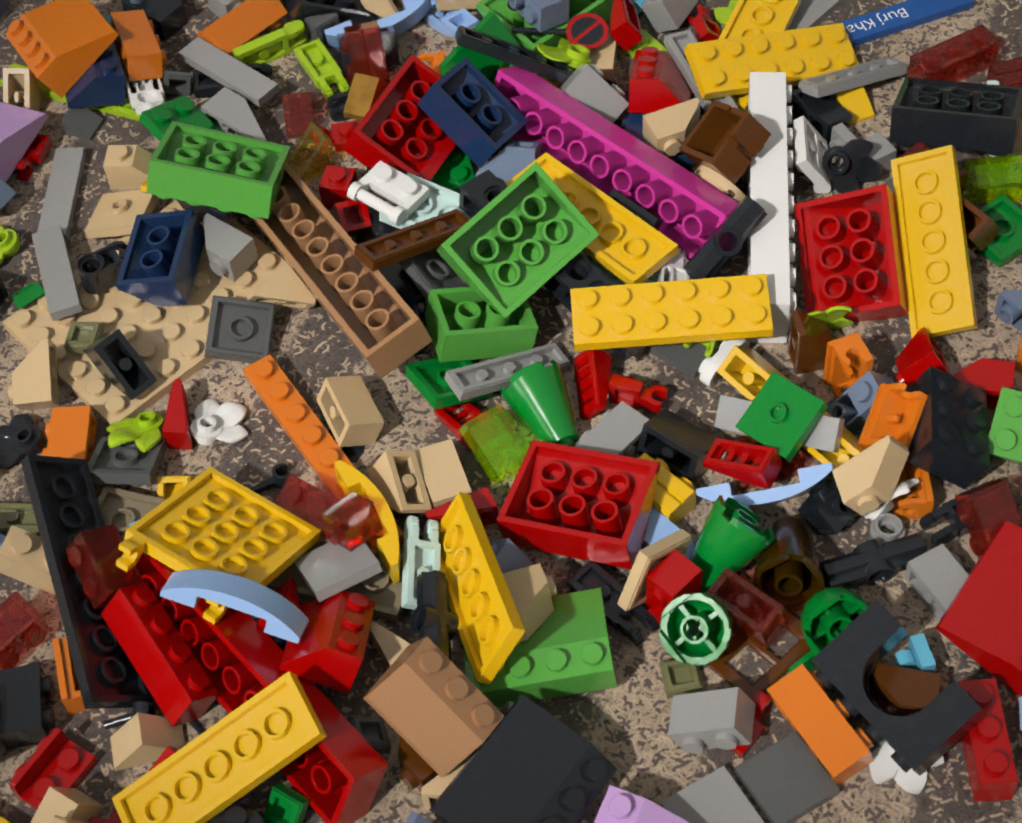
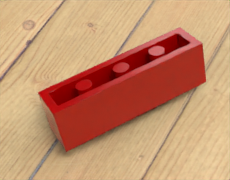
[101,582,219,727]

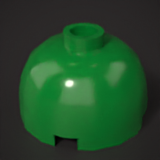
[800,587,869,655]
[659,592,733,665]

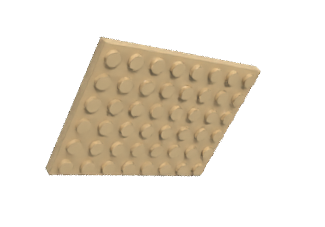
[2,200,288,426]

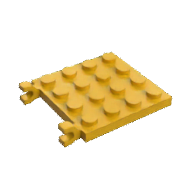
[116,467,321,625]

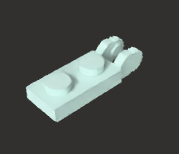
[401,515,441,610]

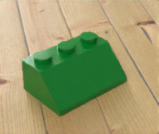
[440,12,520,85]

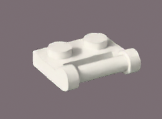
[792,115,831,193]
[347,161,429,226]

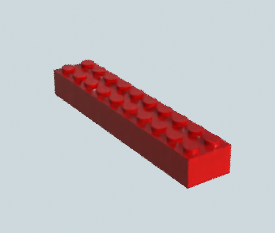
[122,553,389,823]

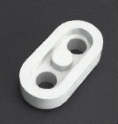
[698,338,750,388]

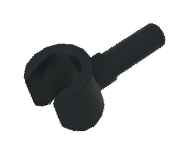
[249,463,292,494]
[104,701,154,730]

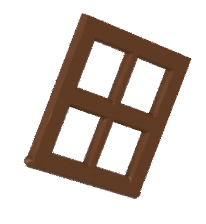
[706,571,810,699]

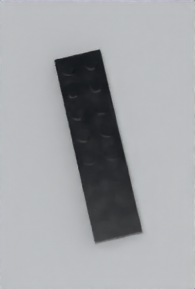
[21,454,154,709]

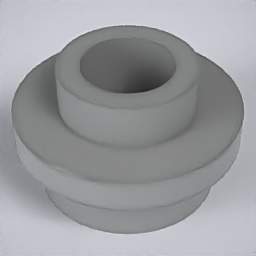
[870,513,905,543]

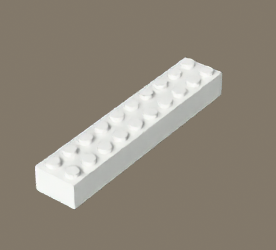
[747,72,796,343]

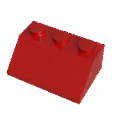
[628,47,691,114]
[279,591,376,694]

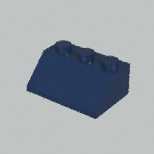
[65,40,126,108]
[417,57,528,168]
[115,209,205,307]

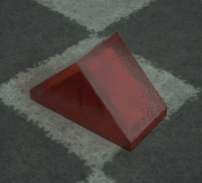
[282,92,316,138]

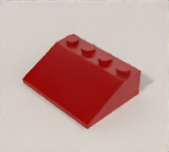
[342,54,456,181]
[794,184,908,322]
[496,440,661,569]
[935,520,1022,697]

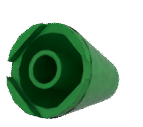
[501,360,579,447]
[689,495,776,594]

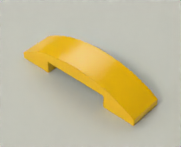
[334,460,402,584]

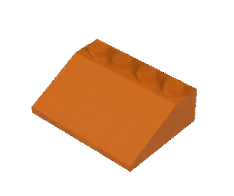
[5,0,119,98]

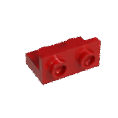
[9,727,98,810]

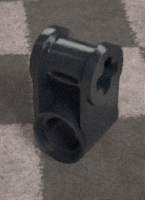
[76,241,127,294]

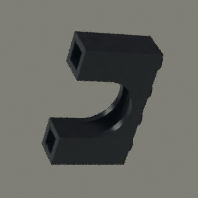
[811,599,987,776]

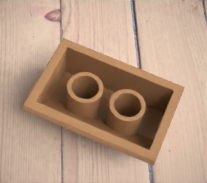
[363,636,504,778]

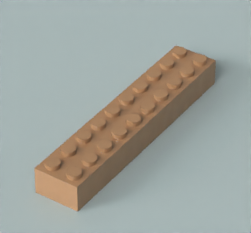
[252,163,433,379]

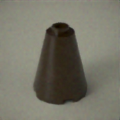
[753,517,825,612]

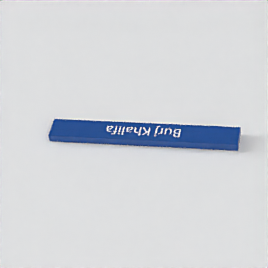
[836,0,974,47]

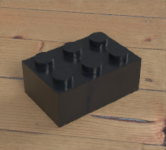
[907,366,990,489]

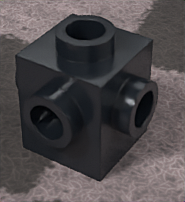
[797,481,856,535]

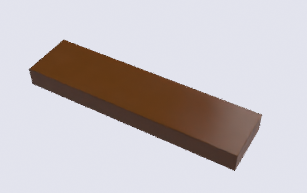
[354,209,469,272]

